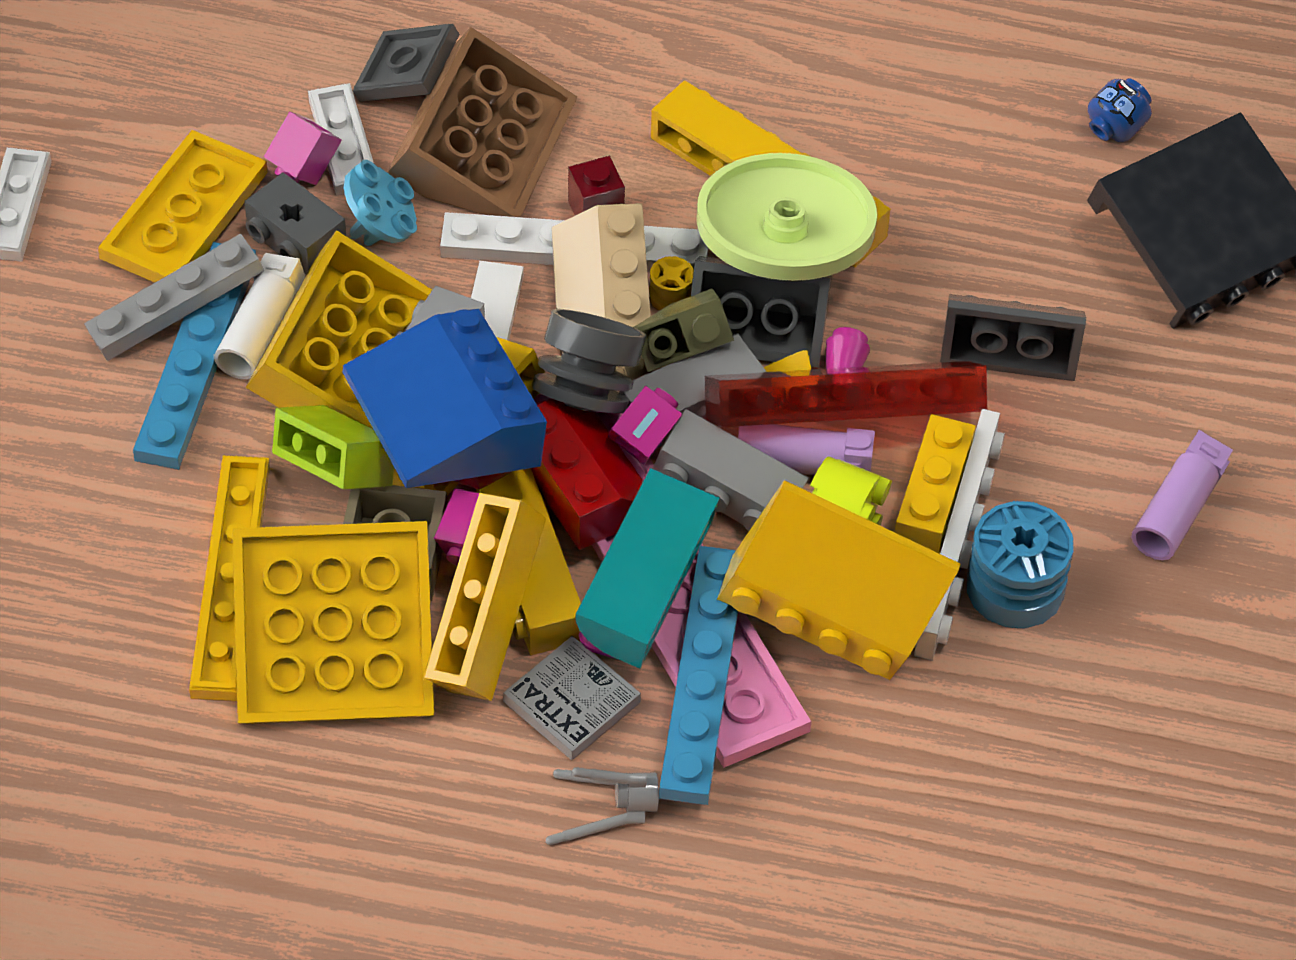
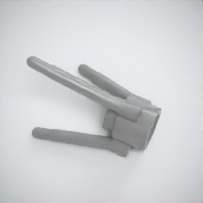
[546,767,659,845]

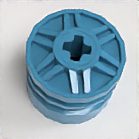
[967,501,1073,629]

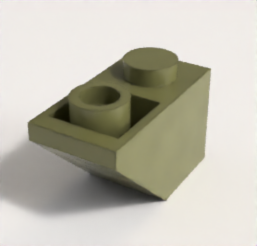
[634,289,734,372]

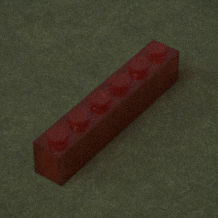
[705,361,988,427]

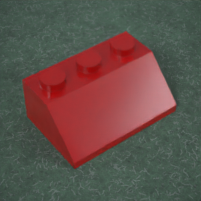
[531,399,643,550]

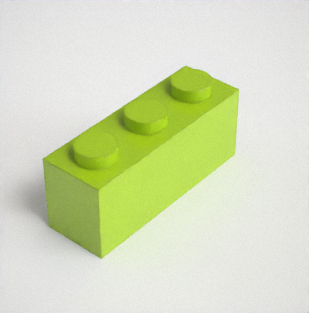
[272,405,395,489]

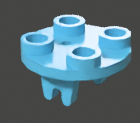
[343,160,417,246]

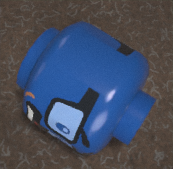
[1087,78,1152,142]

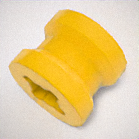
[649,256,694,311]

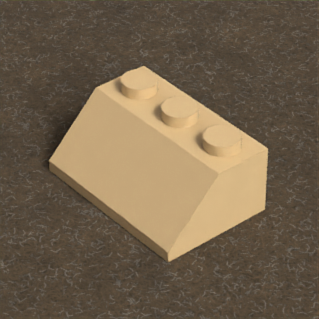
[551,203,651,353]

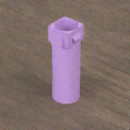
[738,420,875,475]
[1131,430,1233,560]

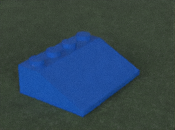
[342,309,547,488]

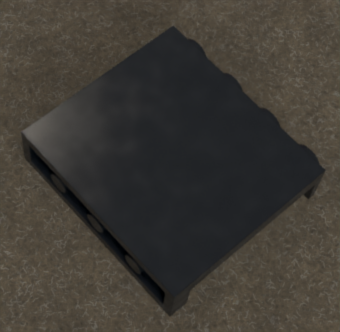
[1087,112,1296,329]

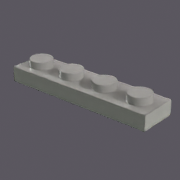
[84,234,265,361]

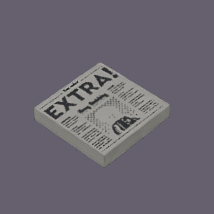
[503,636,641,760]

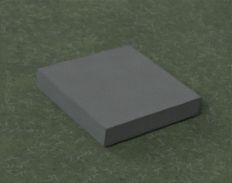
[352,24,460,102]

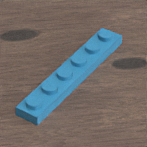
[133,242,256,470]
[659,546,738,805]

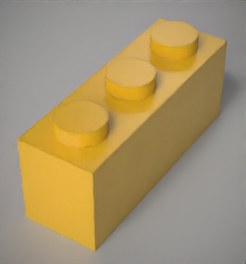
[895,414,976,554]

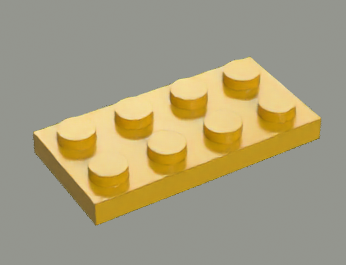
[98,130,268,283]

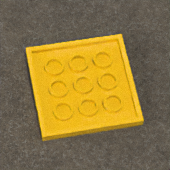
[232,521,434,724]

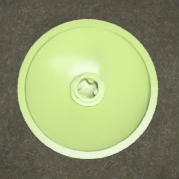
[697,153,877,281]

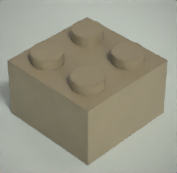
[343,485,447,601]

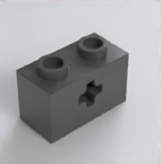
[244,172,346,275]

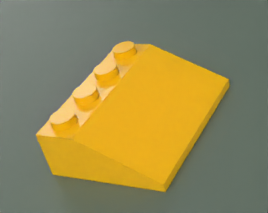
[245,230,432,429]
[717,480,961,680]

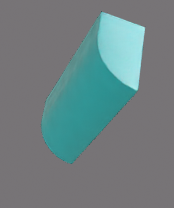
[575,468,720,669]

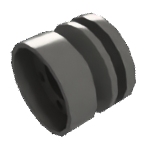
[532,309,646,413]

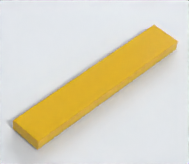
[189,455,270,701]

